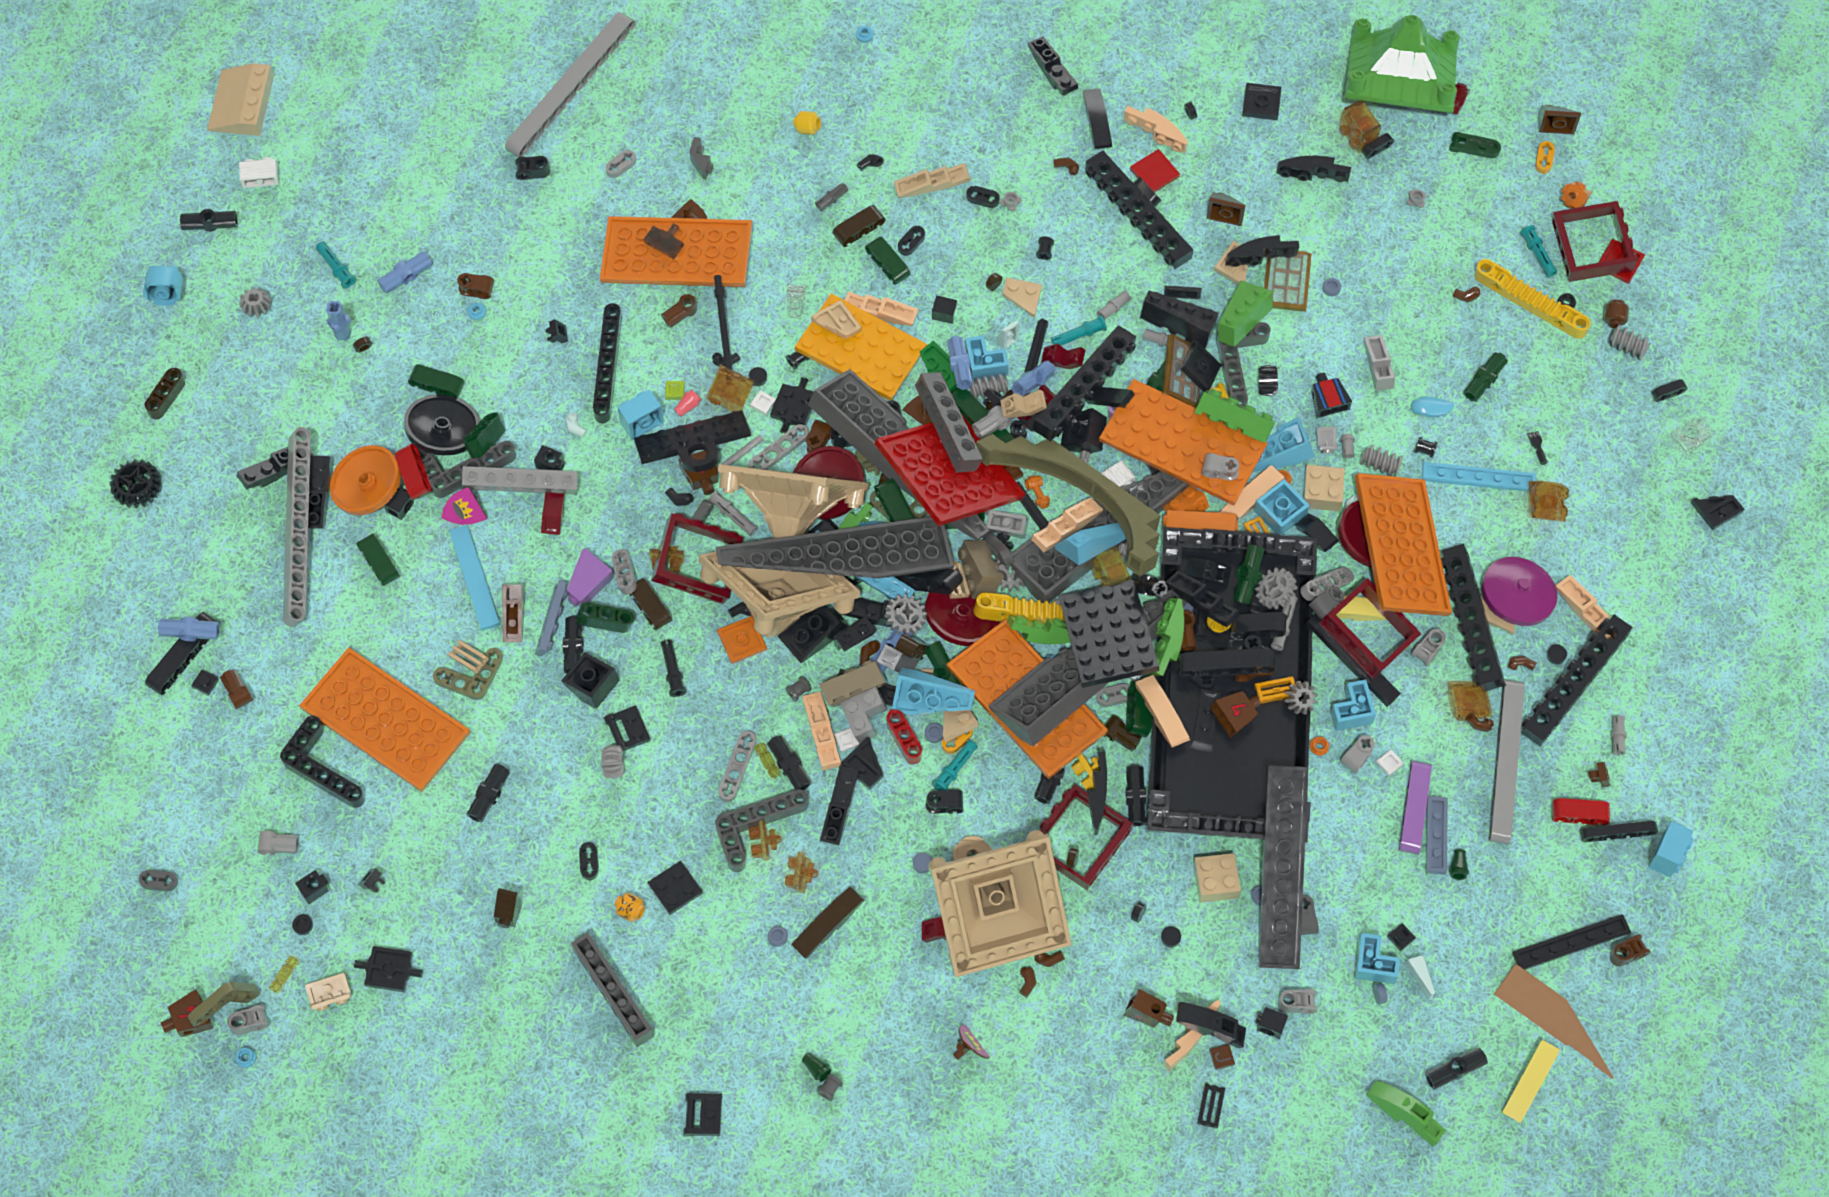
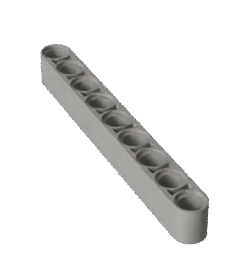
[1489,680,1525,844]

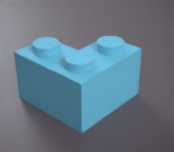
[965,335,1009,381]
[1330,680,1376,731]
[1355,933,1400,984]

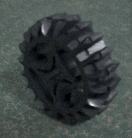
[109,458,162,508]

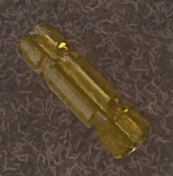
[755,743,780,779]
[269,956,299,994]

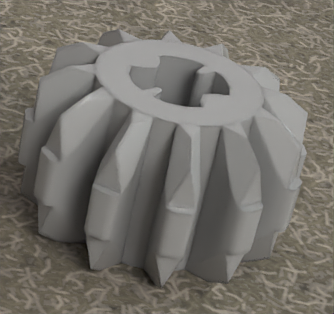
[239,286,271,318]
[1284,681,1318,714]
[601,745,625,779]

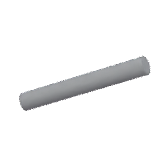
[716,435,764,471]

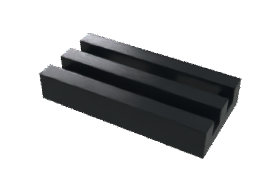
[1197,1083,1226,1129]

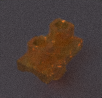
[649,541,685,572]
[749,821,782,861]
[785,852,819,893]

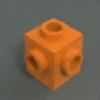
[1561,181,1593,208]

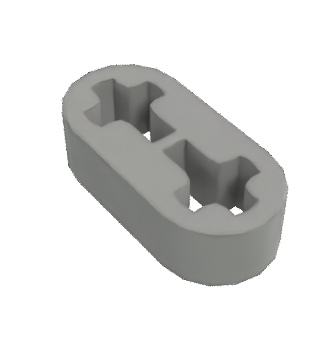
[606,150,636,178]
[1096,684,1129,707]

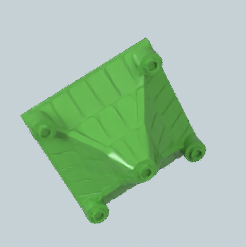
[1345,15,1460,113]

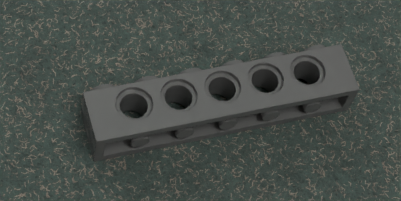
[915,372,983,473]
[571,933,654,1047]

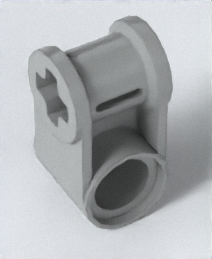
[1202,453,1239,481]
[1411,629,1446,667]
[1340,735,1375,774]
[1277,989,1318,1014]
[227,1005,269,1035]

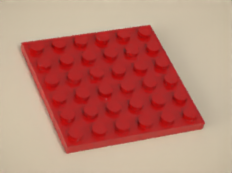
[874,414,1026,526]

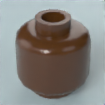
[1604,299,1629,328]

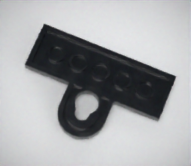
[634,410,751,472]

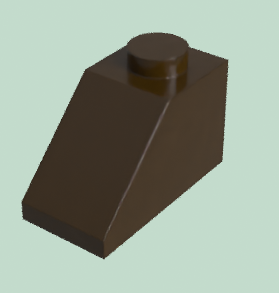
[494,888,522,928]

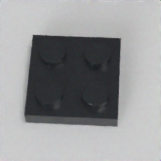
[1242,83,1282,120]
[1180,341,1221,392]
[647,861,703,915]

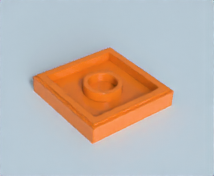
[717,616,767,664]

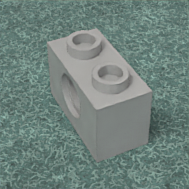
[986,510,1029,539]

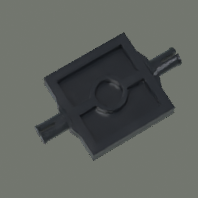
[770,377,814,434]
[354,946,423,992]

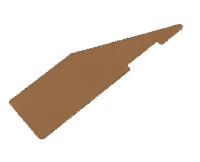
[1494,964,1614,1079]

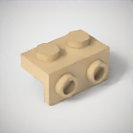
[305,972,352,1011]

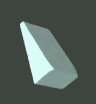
[996,321,1019,349]
[1406,956,1435,1000]

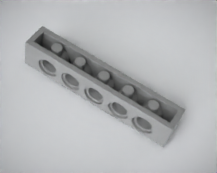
[462,466,578,494]

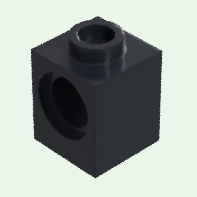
[534,445,565,471]
[384,488,414,520]
[295,870,329,904]
[1255,1007,1288,1039]

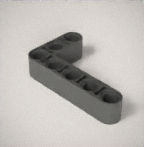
[1216,322,1271,407]
[417,441,516,498]
[715,789,809,872]

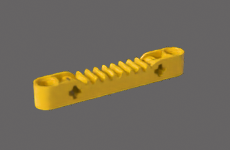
[1474,259,1591,339]
[974,593,1065,623]

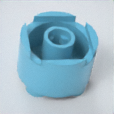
[143,265,183,306]

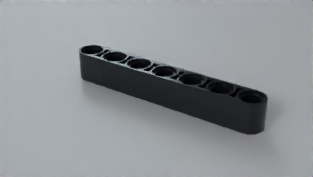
[593,303,622,423]

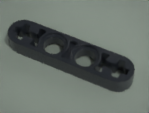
[1580,821,1658,843]

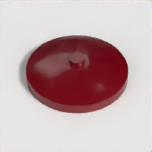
[793,446,865,520]
[1338,501,1372,568]
[924,580,1000,646]

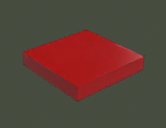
[1130,149,1180,192]
[1599,239,1646,284]

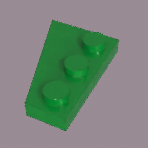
[919,340,957,392]

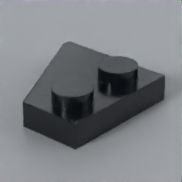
[1691,495,1745,530]
[841,737,883,790]

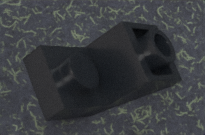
[1295,513,1339,552]

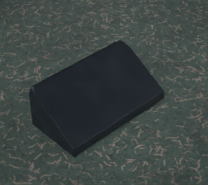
[1164,285,1202,299]

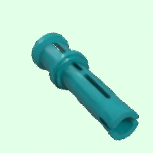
[1520,225,1557,278]
[316,241,356,289]
[1051,315,1107,345]
[932,740,978,791]

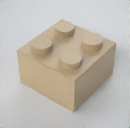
[1303,465,1345,511]
[1193,853,1241,903]

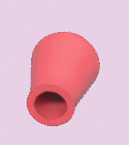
[674,390,701,417]

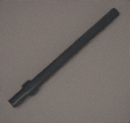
[714,275,734,380]

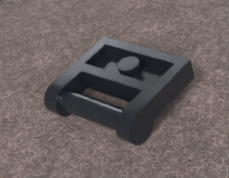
[604,705,651,751]
[683,1093,722,1136]

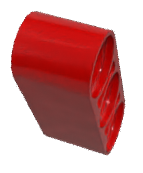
[395,443,431,500]
[886,709,922,764]
[1552,798,1610,826]

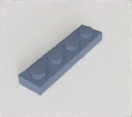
[535,580,567,656]
[1426,796,1448,875]

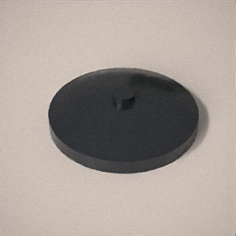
[404,394,480,456]

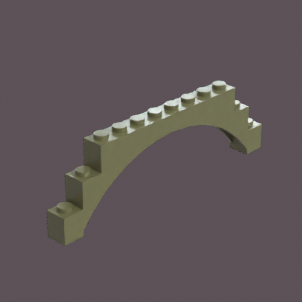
[976,434,1161,576]

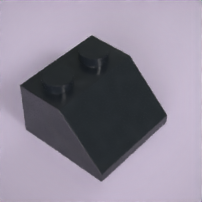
[1060,408,1107,454]
[561,652,620,709]

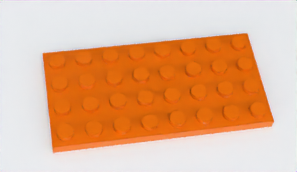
[600,216,753,287]
[1099,379,1268,506]
[1355,473,1452,616]
[946,619,1108,779]
[299,647,471,792]

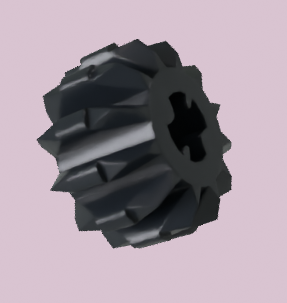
[1258,365,1278,396]

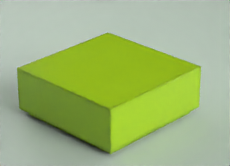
[665,381,685,400]

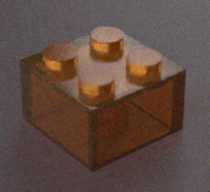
[1339,100,1381,154]

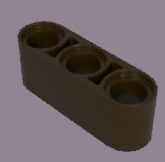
[832,205,886,247]
[144,368,185,420]
[629,578,672,631]
[895,634,929,661]

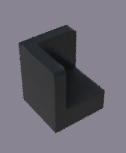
[932,295,957,324]

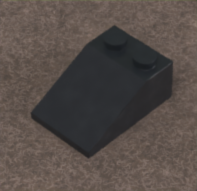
[777,604,849,663]

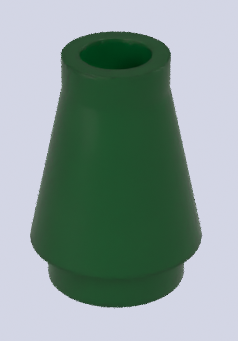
[1449,849,1469,880]
[802,1052,832,1082]

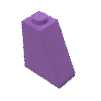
[566,548,614,607]

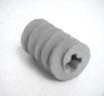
[1609,324,1651,360]
[969,373,1008,400]
[1360,444,1403,477]

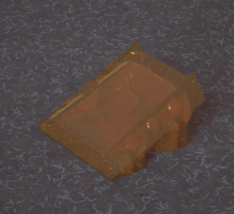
[705,364,754,412]
[1529,481,1569,522]
[1448,681,1492,721]

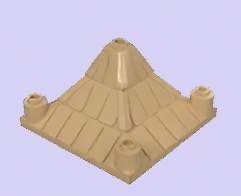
[718,464,869,538]
[698,537,860,637]
[928,830,1072,977]

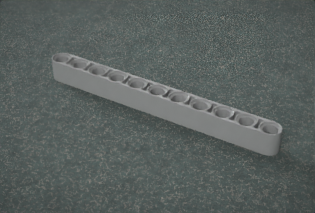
[505,12,635,157]
[283,427,311,627]

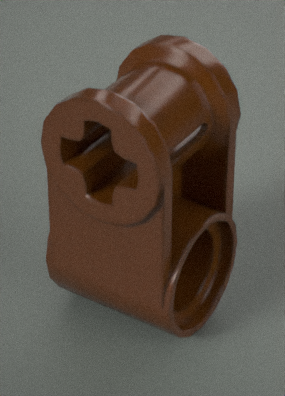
[457,273,494,299]
[806,419,832,453]
[1609,934,1651,967]

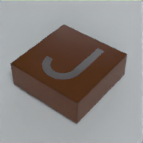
[1209,1044,1235,1070]

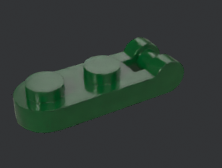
[1449,132,1501,158]

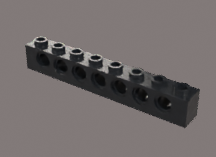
[1085,150,1194,269]
[1032,325,1137,442]
[1441,543,1506,692]
[1521,614,1633,747]

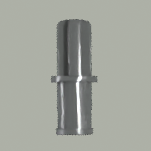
[815,183,848,212]

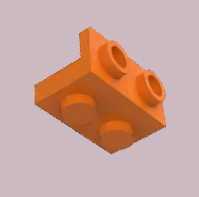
[1163,485,1209,514]

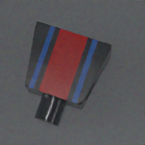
[1311,373,1352,418]

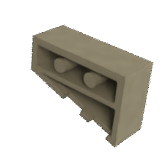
[958,540,1004,599]
[819,660,888,708]

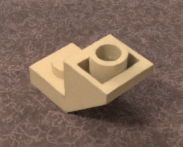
[1000,390,1047,418]

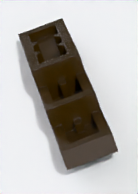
[791,886,865,959]

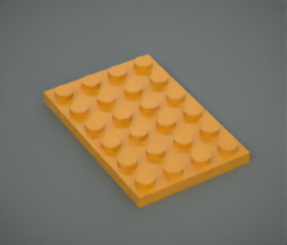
[794,293,927,401]

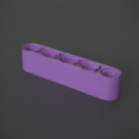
[1399,761,1432,855]

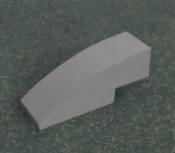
[1364,335,1395,391]

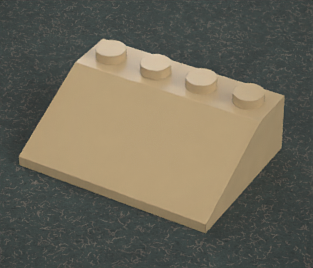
[207,63,274,136]

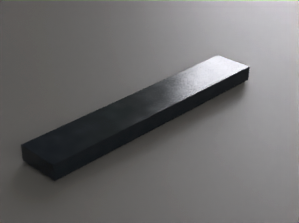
[1305,614,1401,707]
[1512,914,1631,970]

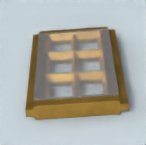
[1264,251,1312,312]
[1162,334,1200,408]

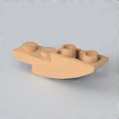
[1124,106,1188,153]

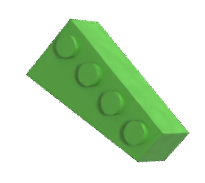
[1218,280,1273,347]
[1194,388,1276,443]

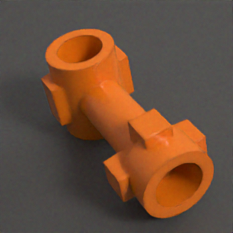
[1024,475,1050,509]

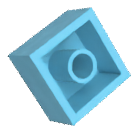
[617,389,664,440]
[1254,479,1310,535]
[1649,821,1694,878]

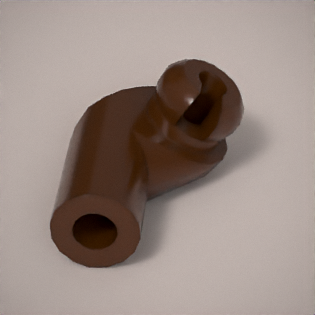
[1053,157,1079,175]
[1453,286,1480,303]
[859,640,880,666]
[1507,655,1537,671]
[1466,713,1494,732]
[1034,951,1065,967]
[1019,967,1037,998]

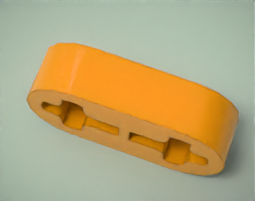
[1535,141,1555,174]
[942,730,973,754]

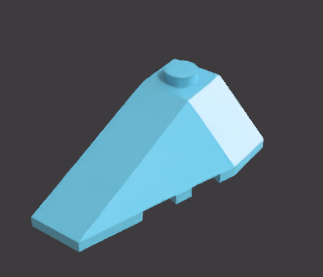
[1253,417,1315,472]
[1054,523,1126,565]
[892,667,975,715]

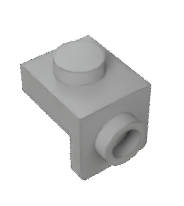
[1316,427,1338,453]

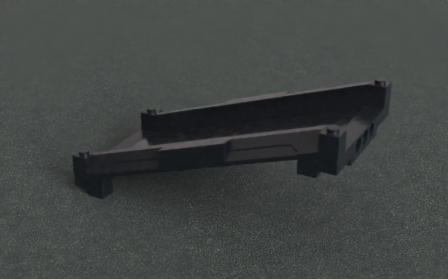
[1145,527,1318,843]

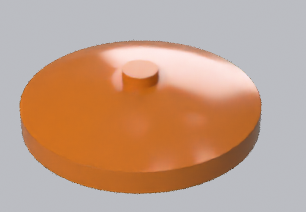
[330,445,401,515]

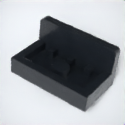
[834,616,876,651]

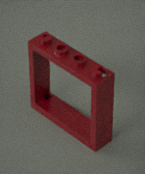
[1552,201,1638,282]
[651,513,743,604]
[1319,578,1421,679]
[1039,785,1133,891]

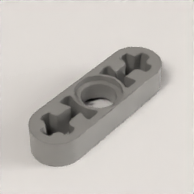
[612,549,637,594]

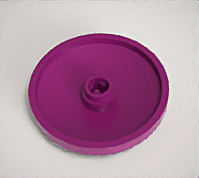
[1481,557,1557,626]

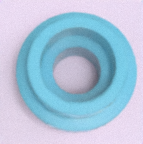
[856,26,874,42]
[467,303,486,320]
[235,1047,256,1068]

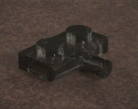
[643,223,684,259]

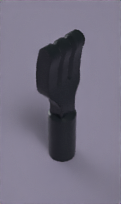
[1527,431,1548,465]

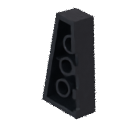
[1140,290,1219,349]

